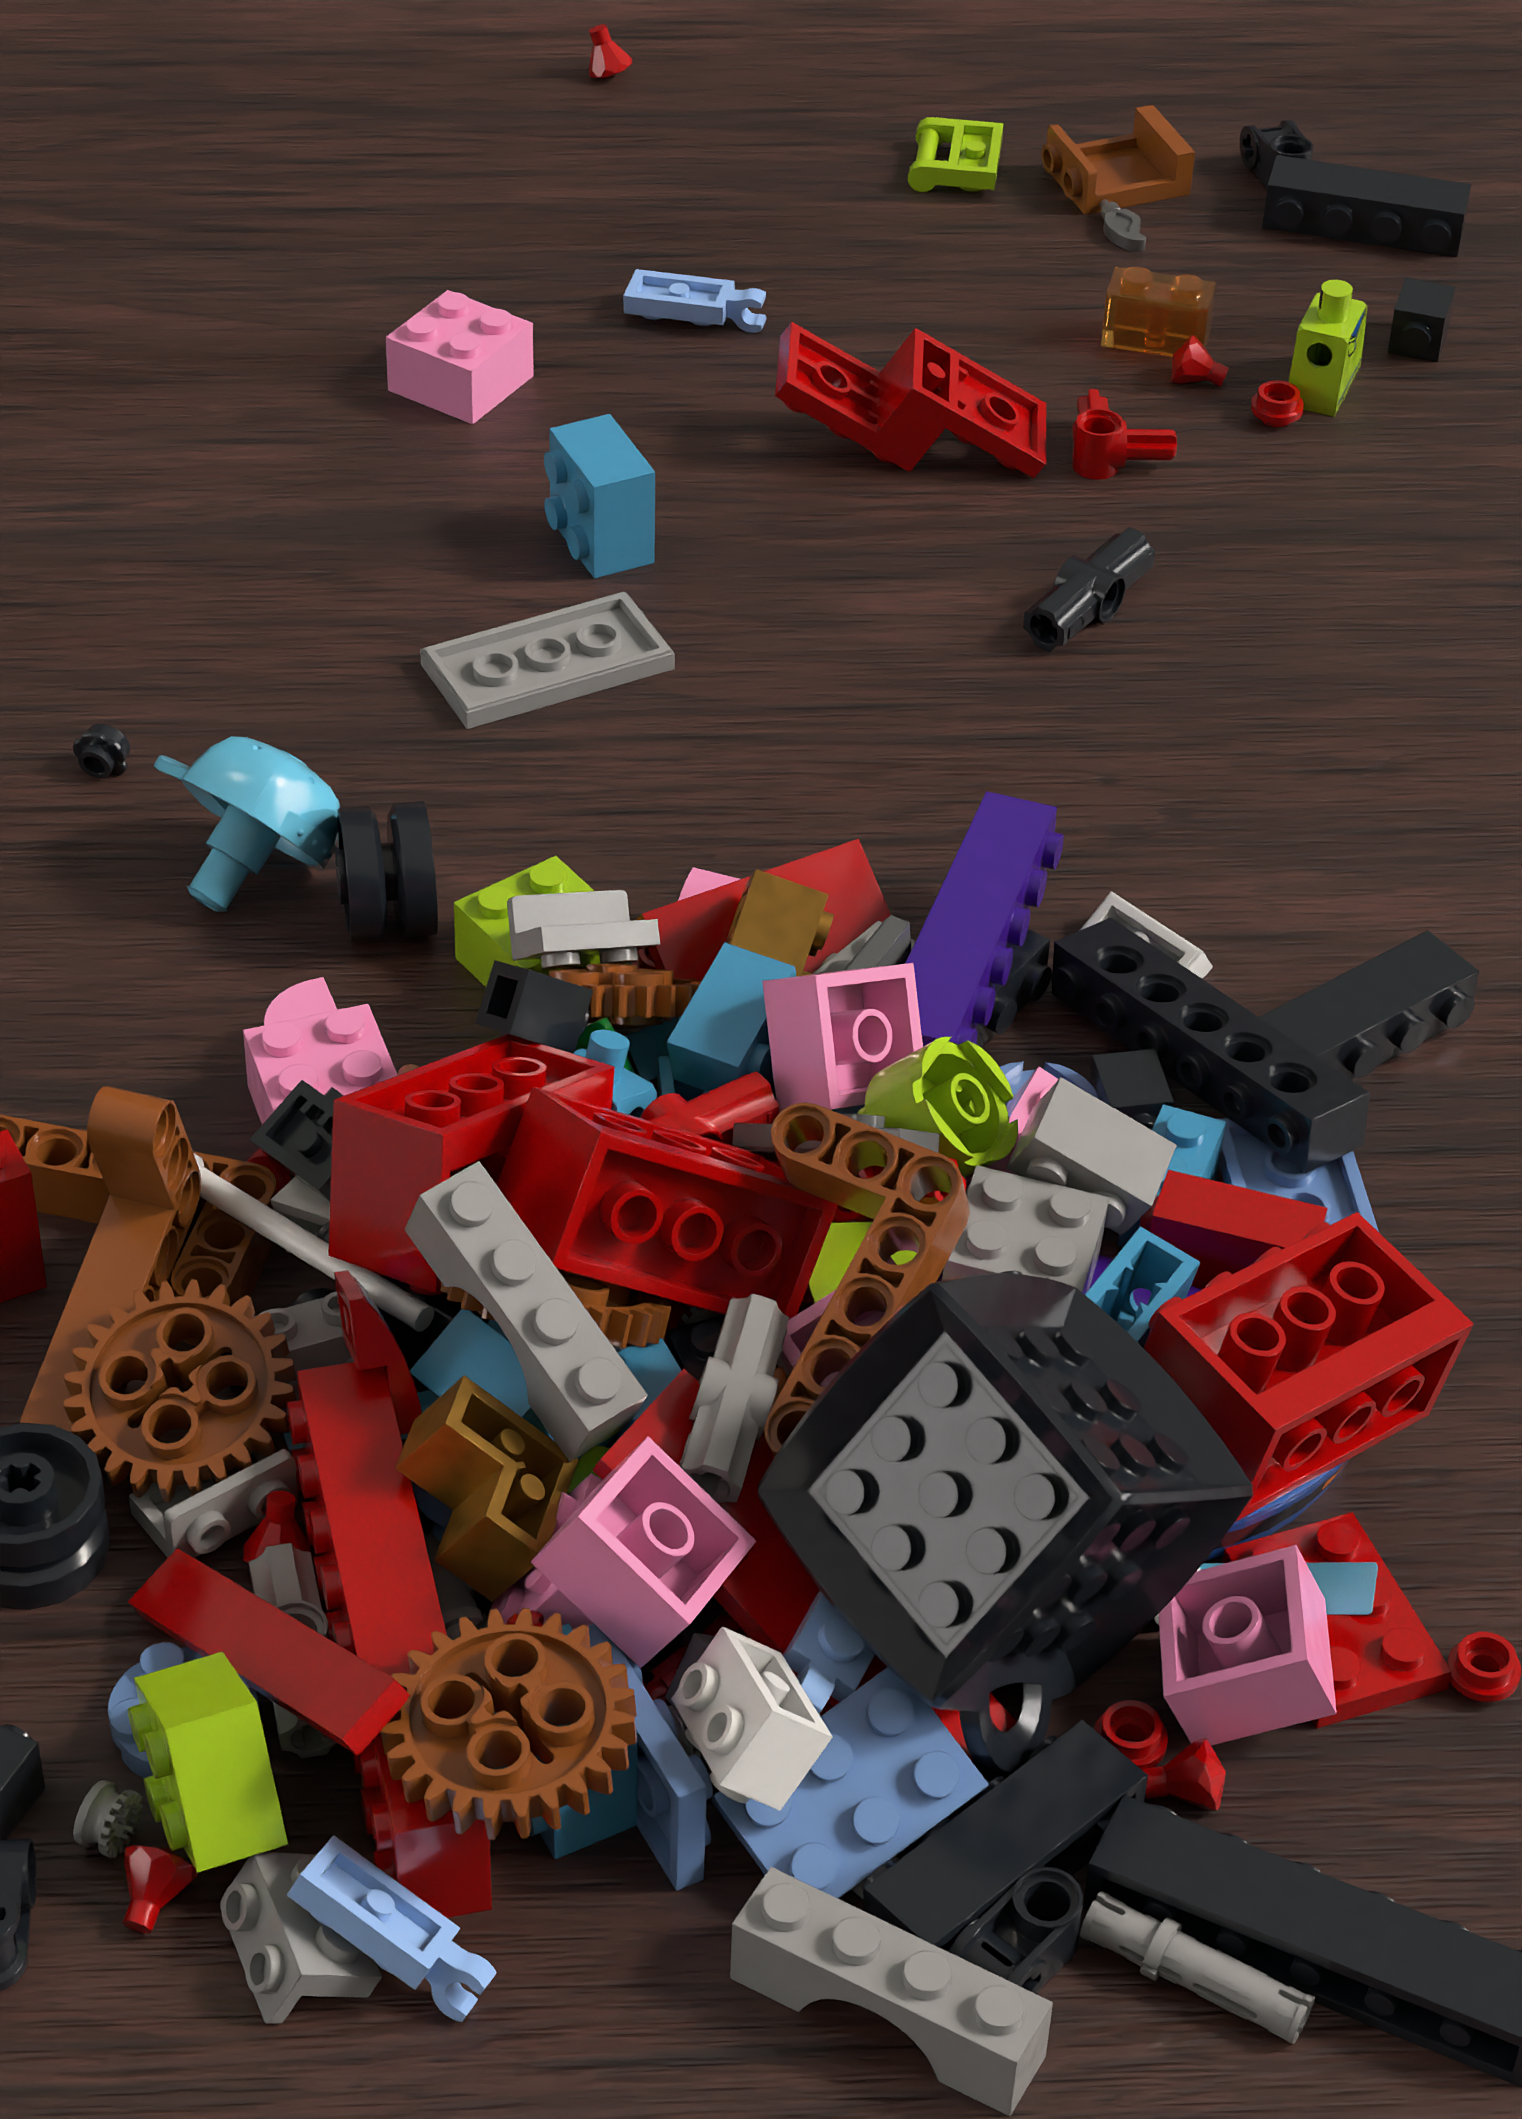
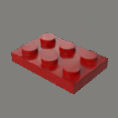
[1222,1512,1452,1729]

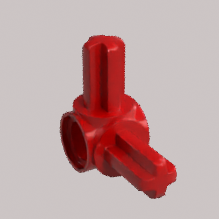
[1072,389,1177,480]

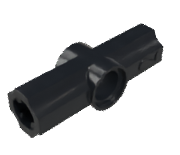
[1023,527,1155,652]

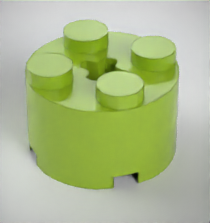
[857,1037,1018,1178]

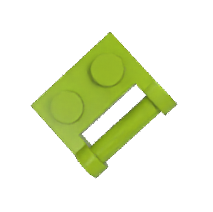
[908,117,1004,192]

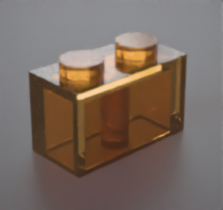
[1101,266,1216,357]

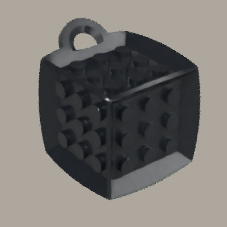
[758,1273,1253,1773]

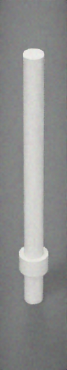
[194,1153,434,1332]

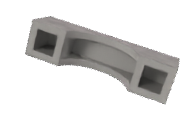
[404,1161,648,1462]
[730,1867,1053,2116]

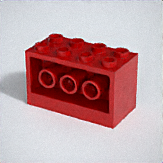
[328,1034,615,1295]
[497,1086,838,1320]
[1143,1212,1474,1523]

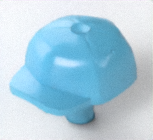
[153,736,340,912]

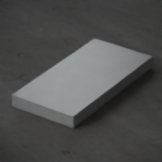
[420,591,675,729]

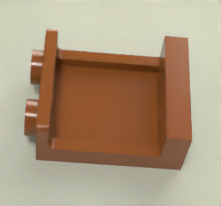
[1041,105,1195,215]

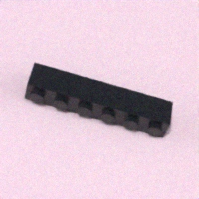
[1083,1795,1522,2087]

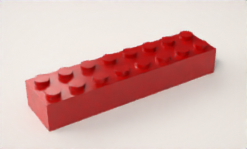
[287,1362,492,1918]

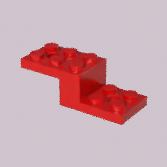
[775,321,1046,478]

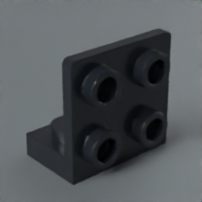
[249,1080,344,1202]

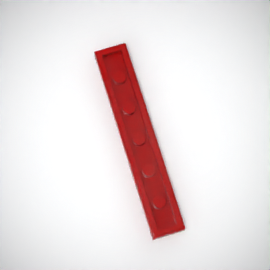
[128,1548,410,1756]

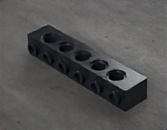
[1051,917,1370,1173]

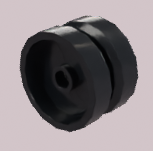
[335,801,438,943]
[0,1423,110,1610]

